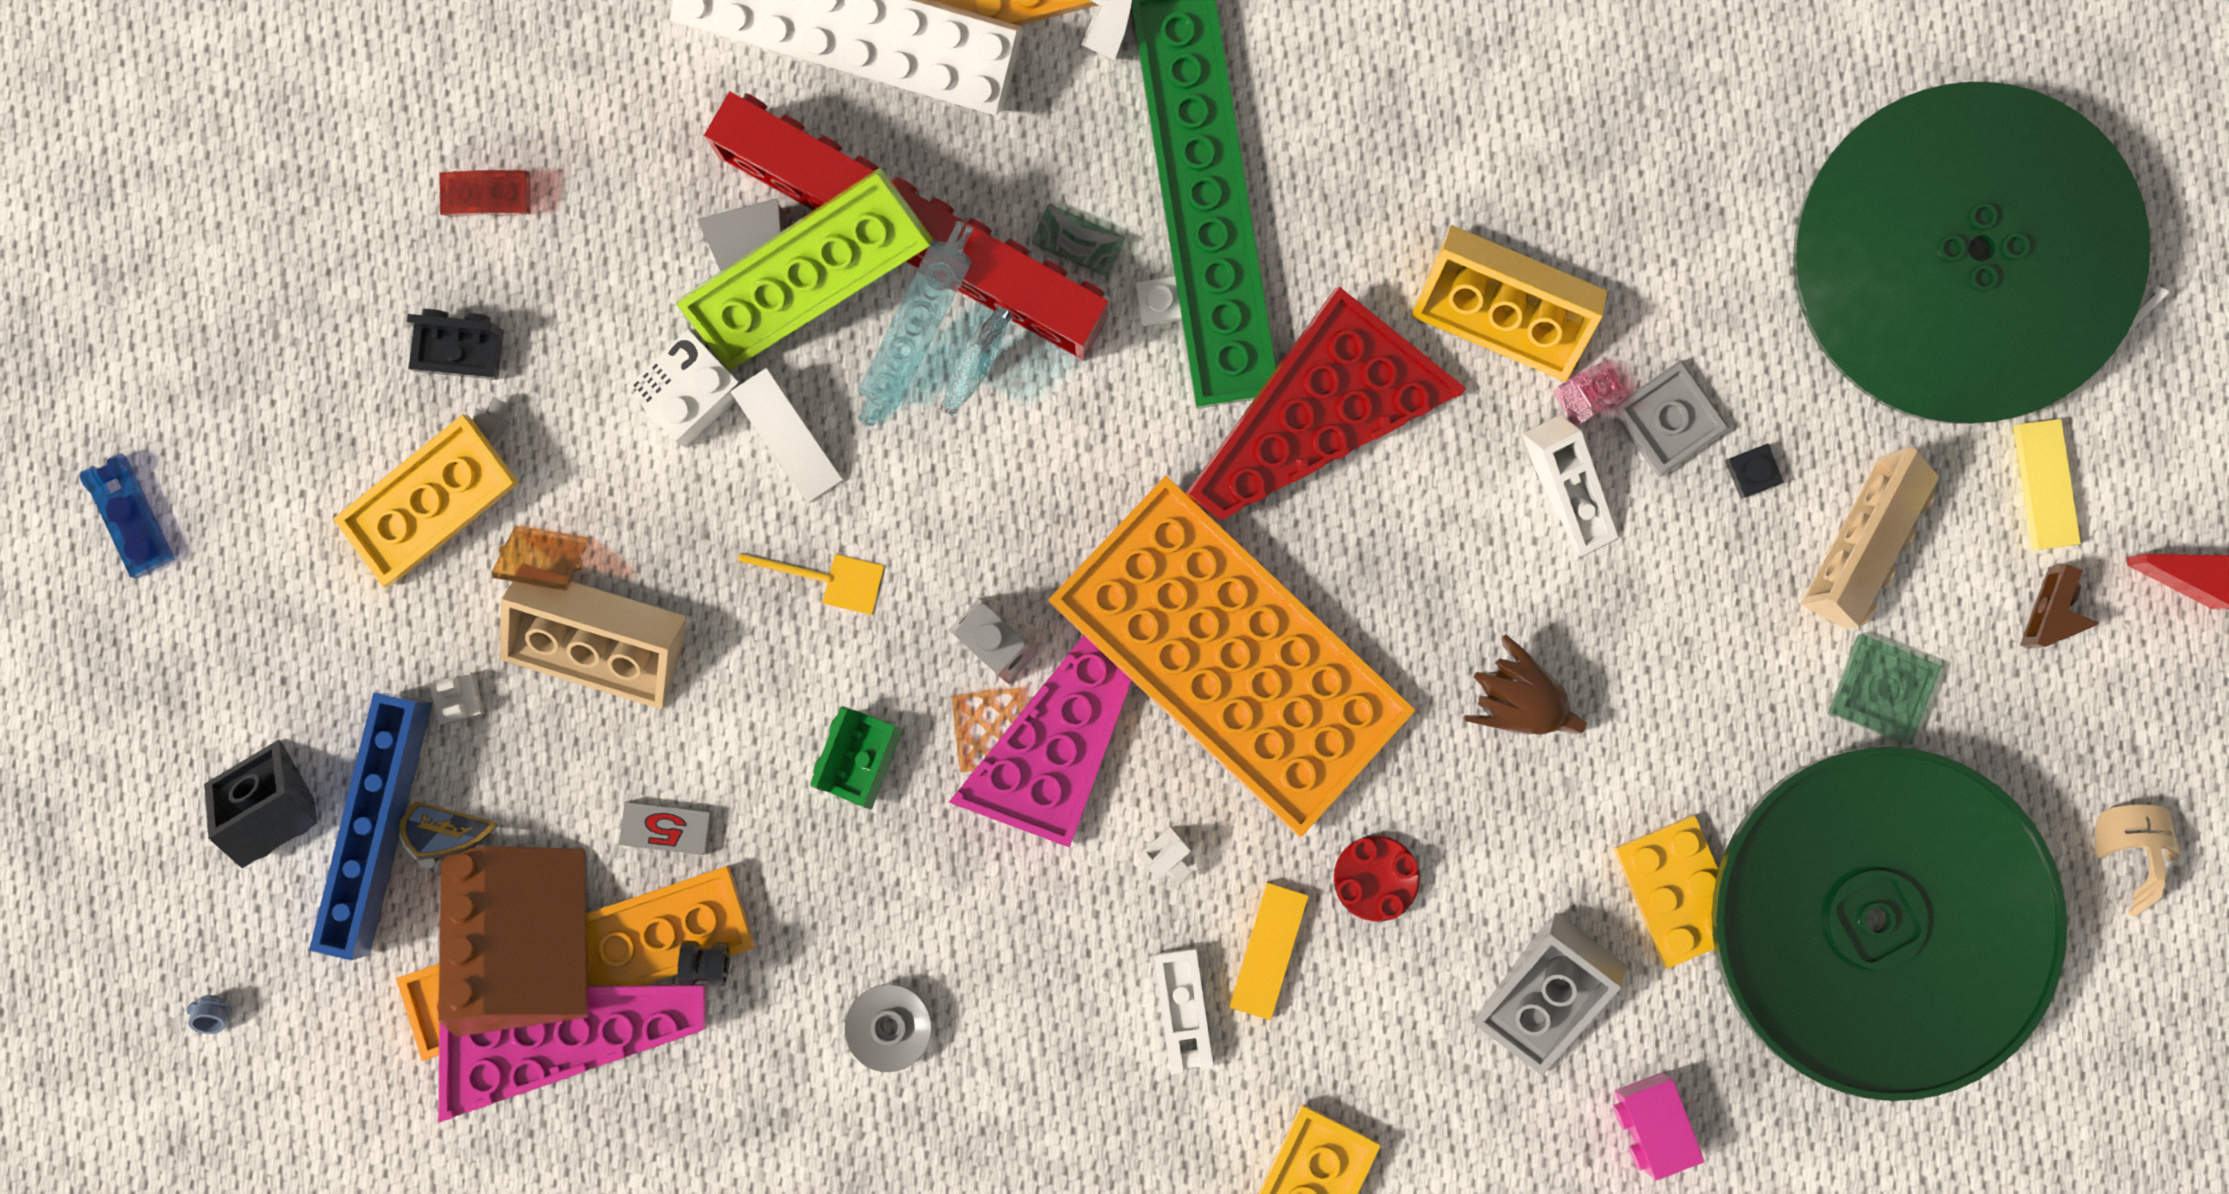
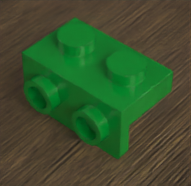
[810,706,904,809]

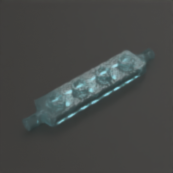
[858,222,973,426]

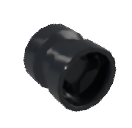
[677,940,730,986]

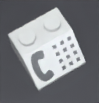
[627,329,741,448]

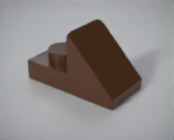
[2020,564,2099,649]

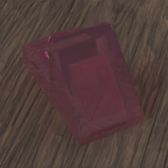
[1553,359,1630,426]

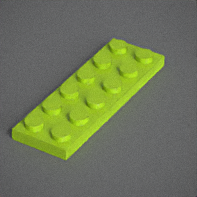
[676,167,933,371]

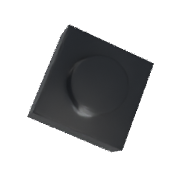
[1725,443,1784,499]

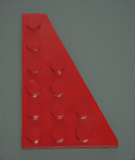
[1185,287,1466,520]

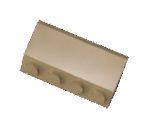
[1800,446,1939,629]
[500,566,687,710]

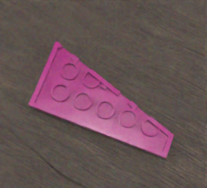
[948,635,1132,848]

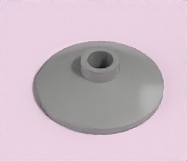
[844,984,932,1072]

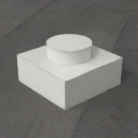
[1135,276,1181,326]

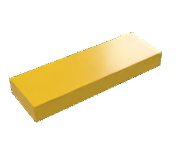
[1229,882,1308,1020]

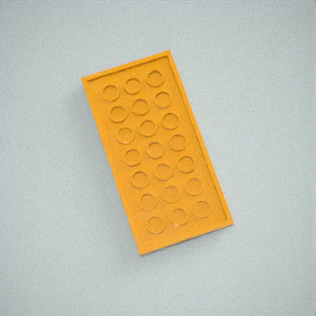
[1048,475,1416,837]

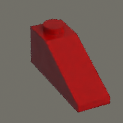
[2127,554,2229,610]

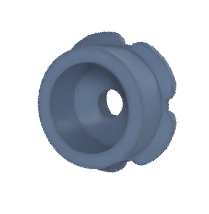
[186,995,233,1034]

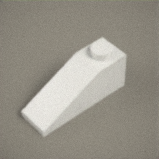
[1522,415,1619,557]

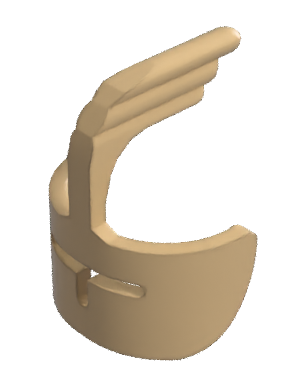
[2095,805,2180,917]

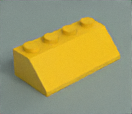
[1411,225,1608,382]

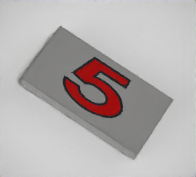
[619,802,712,855]

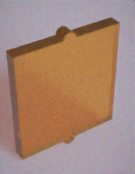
[491,525,588,591]

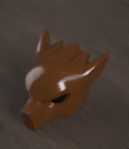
[1463,634,1587,735]

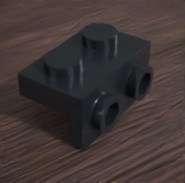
[406,309,504,380]

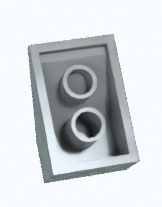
[1472,912,1626,1075]

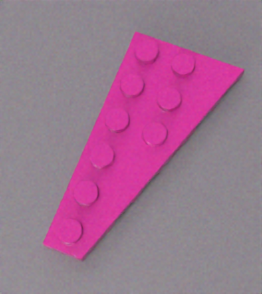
[438,984,707,1123]

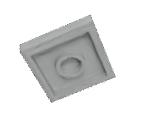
[1610,360,1730,478]

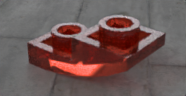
[439,170,531,217]

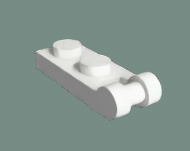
[1153,948,1214,1075]

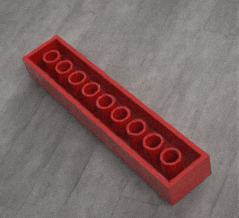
[703,91,1108,361]

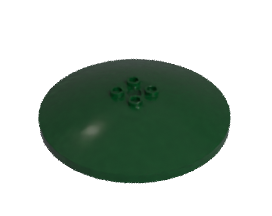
[1793,81,2151,424]
[1712,747,2067,1101]

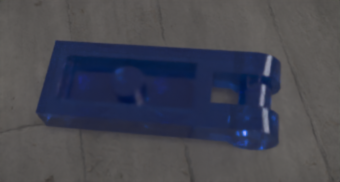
[79,453,176,578]

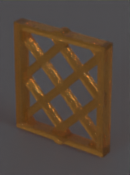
[951,688,1024,773]

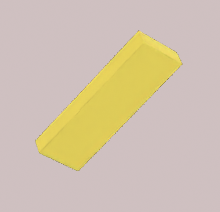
[2013,419,2081,551]

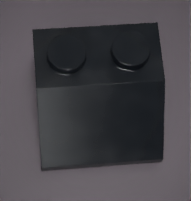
[204,739,318,868]

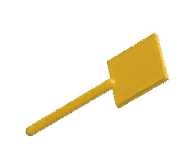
[738,554,884,615]

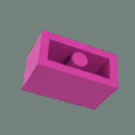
[1613,1072,1705,1181]

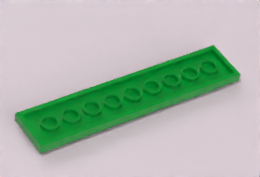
[1131,0,1276,409]

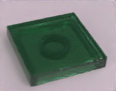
[1828,634,1941,745]

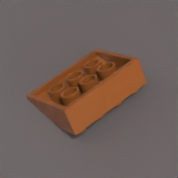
[438,846,589,1037]

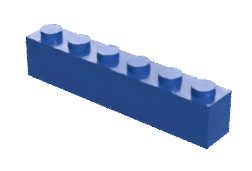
[309,692,432,961]

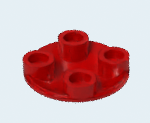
[1334,835,1420,922]

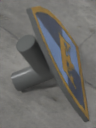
[399,801,498,874]

